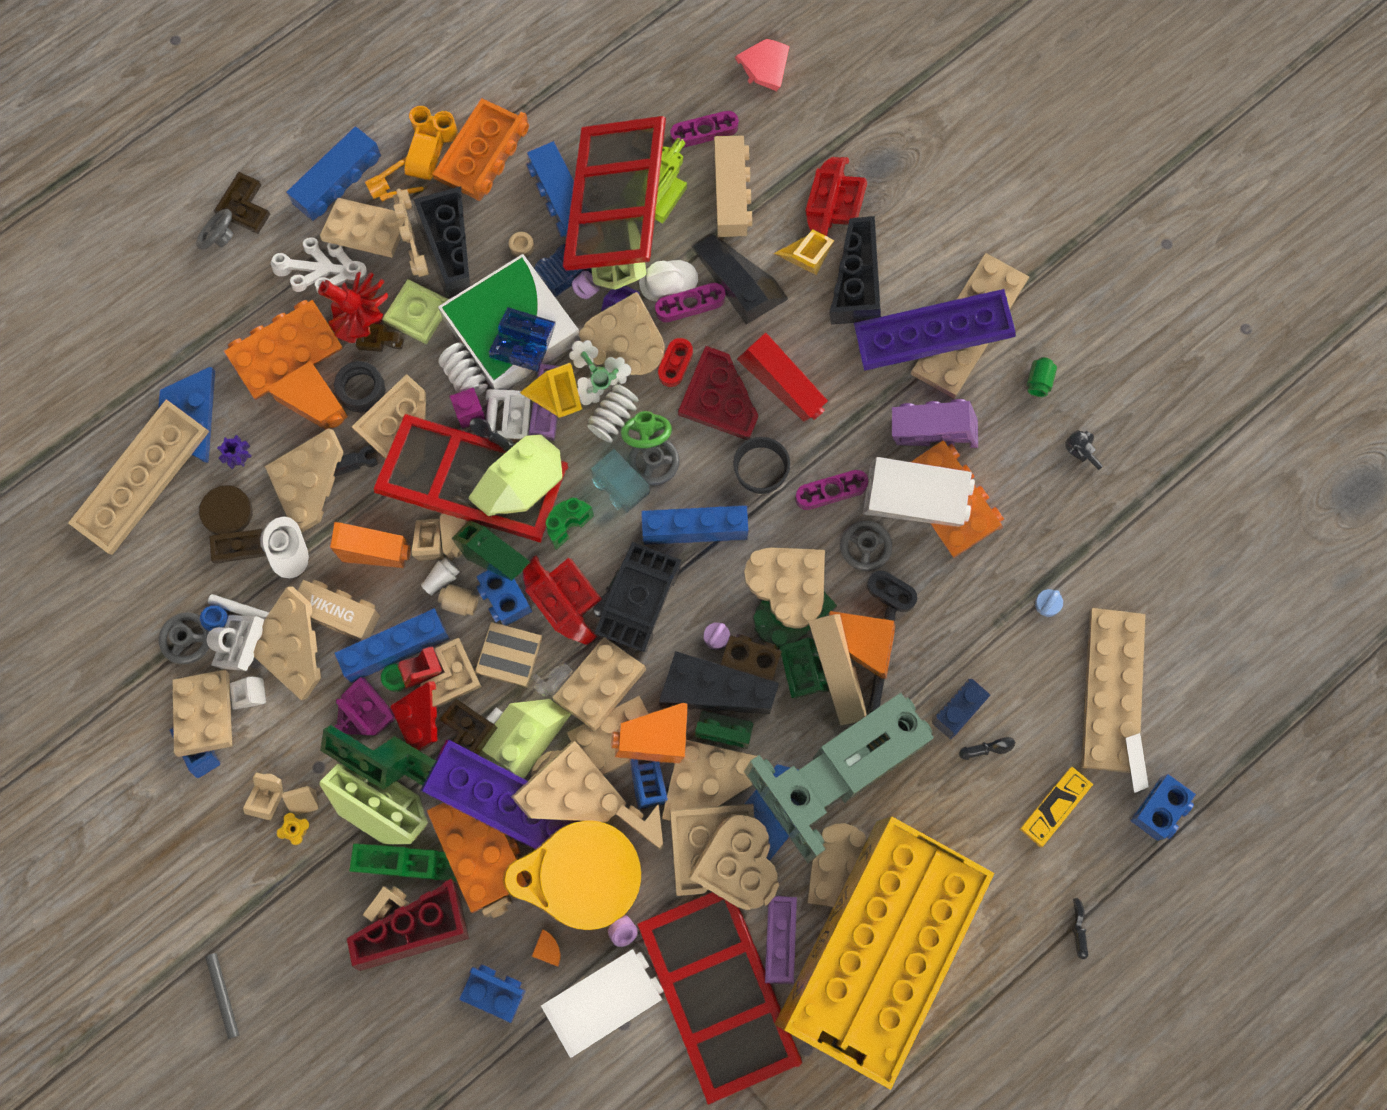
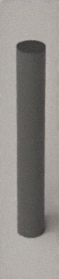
[205,953,239,1039]

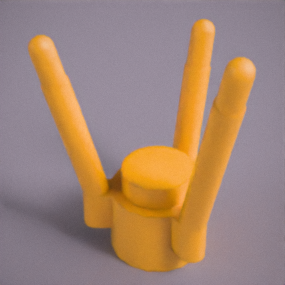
[364,157,424,202]

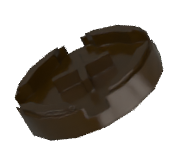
[199,485,253,535]

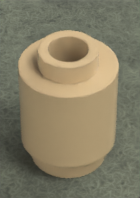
[438,584,479,616]

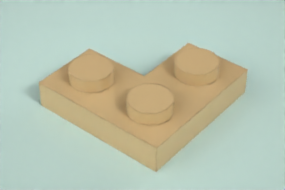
[420,638,481,708]

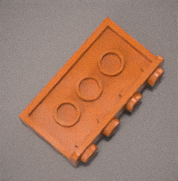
[433,98,529,201]
[224,300,343,400]
[911,440,1004,558]
[427,803,531,913]

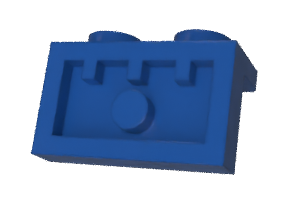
[459,964,526,1023]

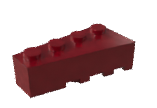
[346,879,469,971]

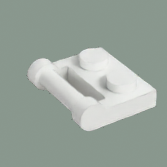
[484,389,532,442]

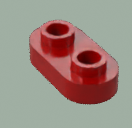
[658,338,693,387]

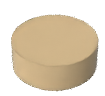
[509,232,534,257]

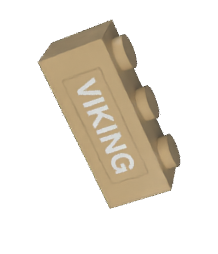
[298,580,380,641]

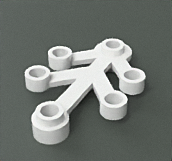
[271,237,367,292]

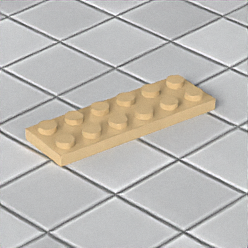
[911,253,1029,399]
[68,400,210,555]
[1081,608,1145,773]

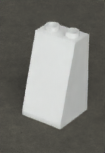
[863,457,975,527]
[541,949,664,1058]

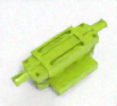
[620,138,687,223]

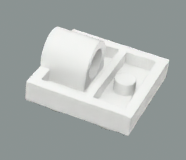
[207,615,264,671]

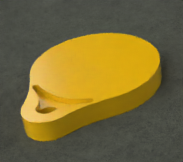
[503,821,641,930]

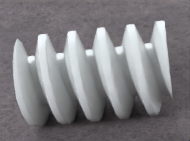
[438,342,488,397]
[587,384,639,443]

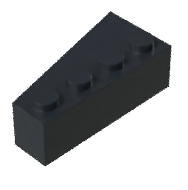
[413,186,470,298]
[829,216,881,325]
[659,651,779,714]

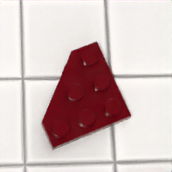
[678,345,759,440]

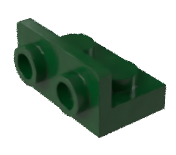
[779,638,830,699]
[695,711,754,749]

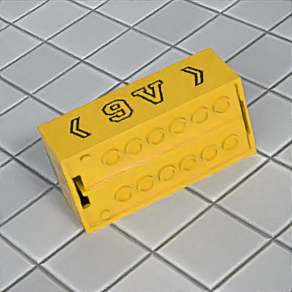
[774,816,995,1090]

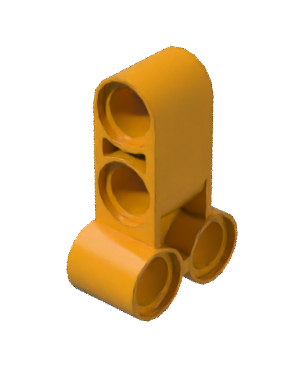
[405,106,458,181]

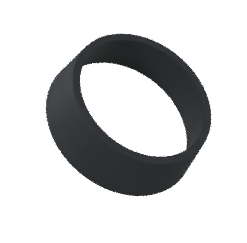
[733,437,790,494]

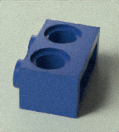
[476,570,532,626]
[1130,774,1196,841]

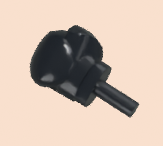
[1065,430,1103,470]

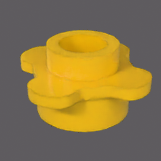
[277,813,309,845]

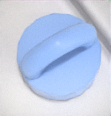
[1035,589,1063,617]

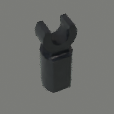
[334,446,378,476]

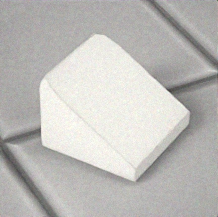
[230,677,266,710]

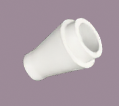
[421,557,460,596]

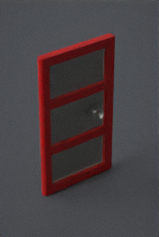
[563,116,666,271]
[374,414,569,543]
[638,892,803,1105]

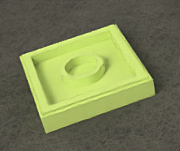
[382,279,449,344]

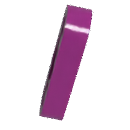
[670,111,739,148]
[655,283,725,323]
[795,470,869,510]

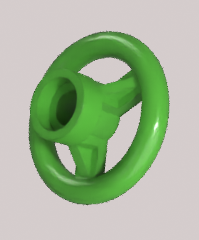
[621,411,672,448]

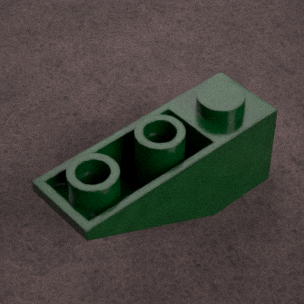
[451,520,530,581]

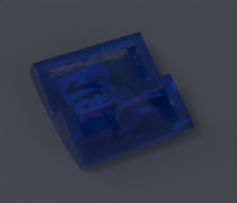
[489,307,556,372]

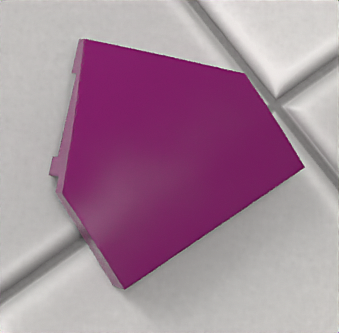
[335,677,395,735]

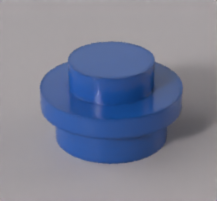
[200,605,228,631]

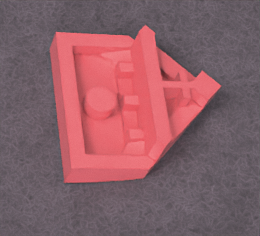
[735,39,789,92]

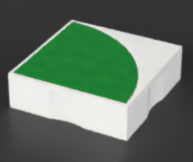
[438,254,580,390]

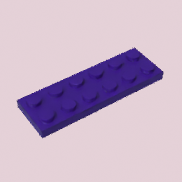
[854,289,1016,371]
[420,740,581,849]

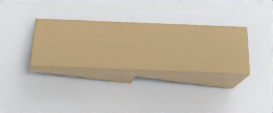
[809,614,867,725]

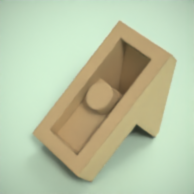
[411,519,444,561]
[616,805,664,850]

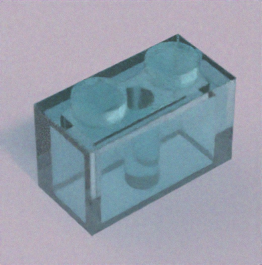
[591,449,650,513]

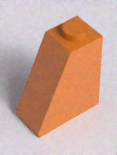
[267,361,348,430]
[330,522,411,568]
[829,611,895,679]
[611,703,687,764]

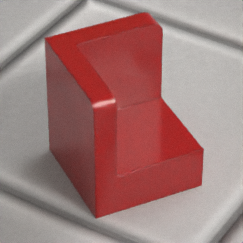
[398,646,442,688]

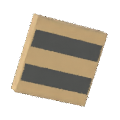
[475,622,543,688]

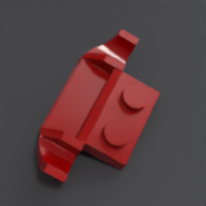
[805,157,867,236]
[523,555,602,645]

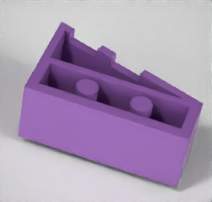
[892,399,978,448]

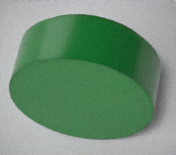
[380,664,405,692]

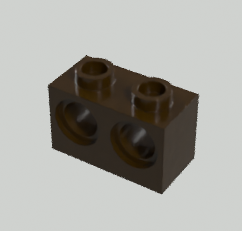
[720,634,781,681]

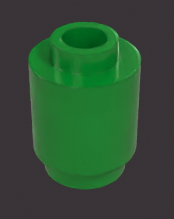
[1026,357,1057,397]

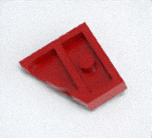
[390,681,437,752]

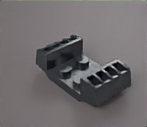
[595,542,681,653]

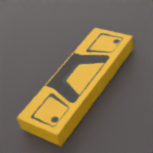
[1019,766,1093,847]

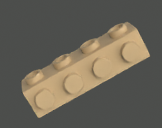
[714,136,752,237]

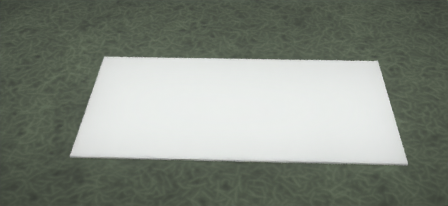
[1126,733,1149,793]

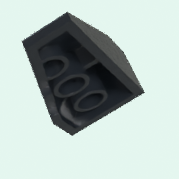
[692,234,788,324]

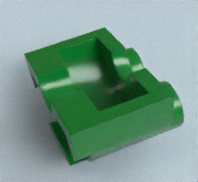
[546,498,594,550]

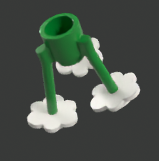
[569,340,631,405]

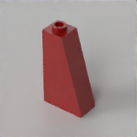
[737,332,828,422]

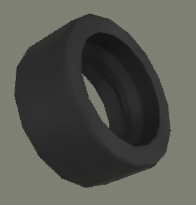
[333,361,386,413]

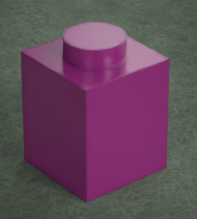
[450,387,486,429]

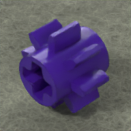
[217,435,252,469]

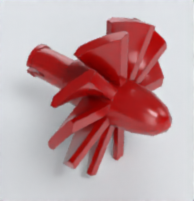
[318,272,388,343]

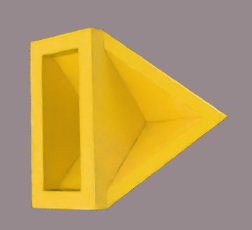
[773,229,834,275]
[520,363,582,418]

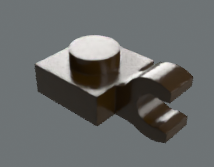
[356,324,404,352]

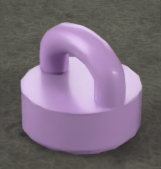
[572,271,600,299]
[704,623,730,650]
[608,915,638,947]

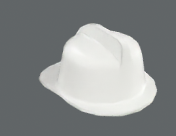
[639,260,698,302]
[260,517,309,579]

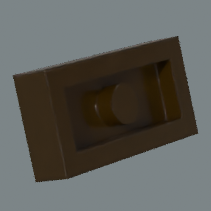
[209,528,266,564]

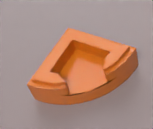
[532,929,561,967]

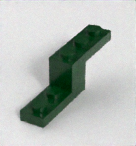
[320,725,435,790]

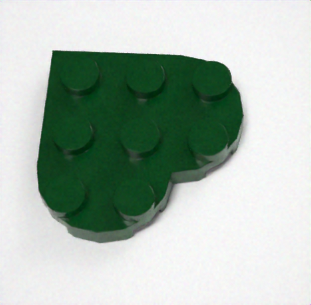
[753,592,837,647]

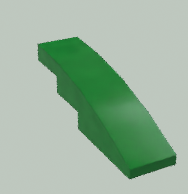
[349,843,457,882]

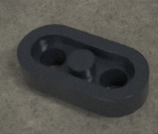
[867,570,918,612]

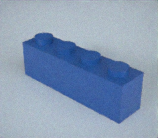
[286,126,381,221]
[526,141,594,238]
[642,506,748,545]
[335,608,450,683]

